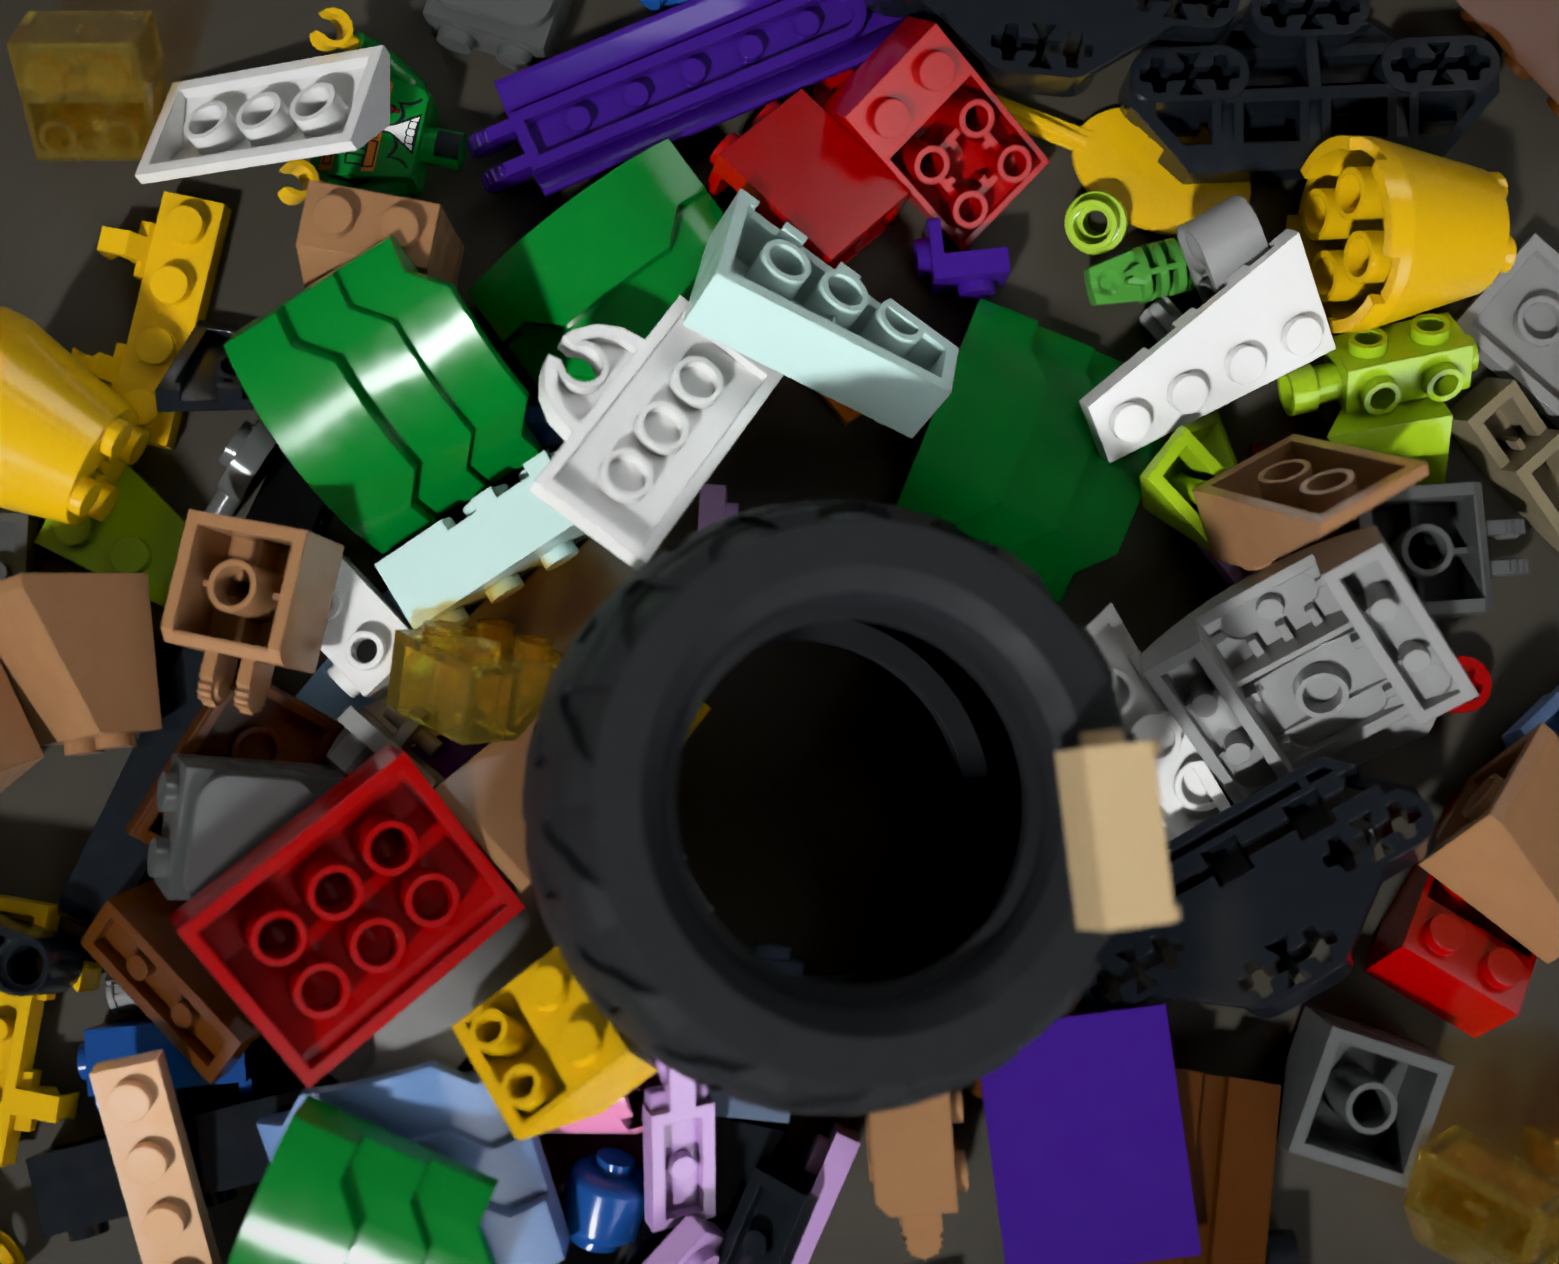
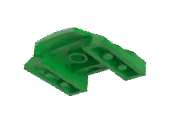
[467,138,724,388]
[224,234,544,554]
[896,298,1164,605]
[228,1095,499,1264]

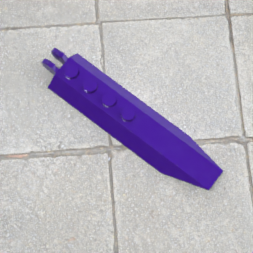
[465,0,936,197]

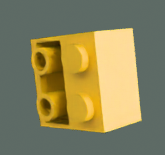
[452,946,658,1141]

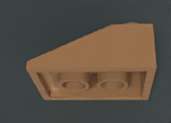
[1192,434,1430,570]

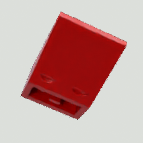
[821,16,1050,251]
[1364,794,1537,1039]

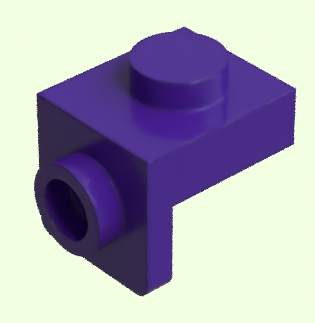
[914,217,1011,300]

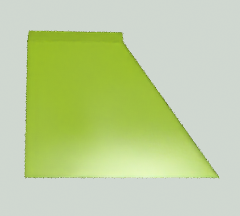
[1327,388,1453,486]
[1140,411,1238,553]

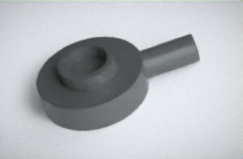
[204,419,279,517]

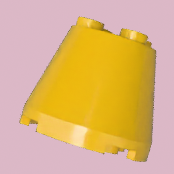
[1286,135,1517,333]
[0,306,150,525]

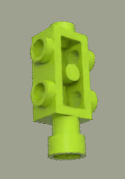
[1277,312,1479,416]

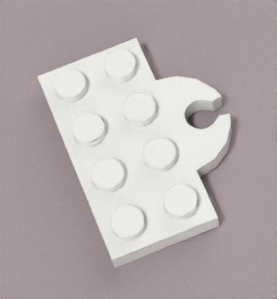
[529,295,784,571]

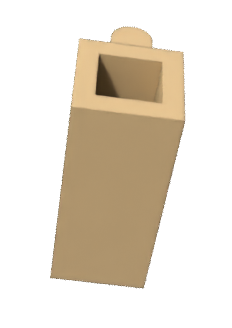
[1054,729,1182,932]

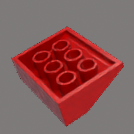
[168,744,526,1089]

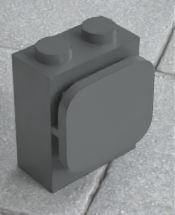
[423,0,574,71]
[147,753,345,900]

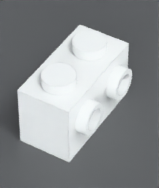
[321,555,433,700]

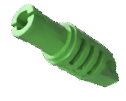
[1083,236,1197,306]

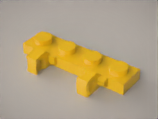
[71,191,231,450]
[0,895,102,1167]

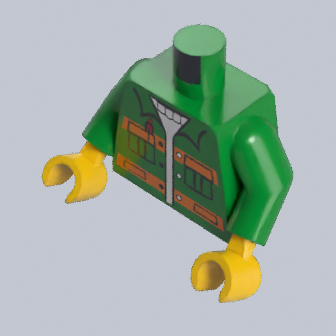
[278,7,468,205]

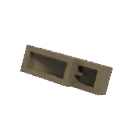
[1449,377,1559,552]

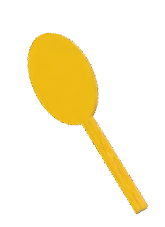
[995,94,1251,237]

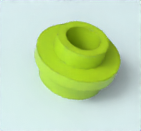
[1065,190,1128,255]

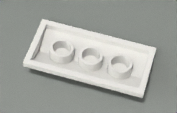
[134,45,390,184]

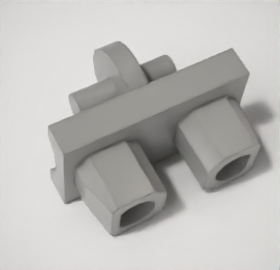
[326,702,446,789]

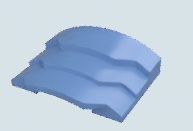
[256,1060,571,1264]

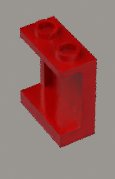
[705,88,911,269]

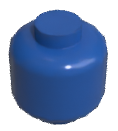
[560,1147,645,1254]

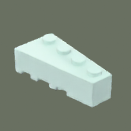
[682,188,959,439]
[374,450,589,637]

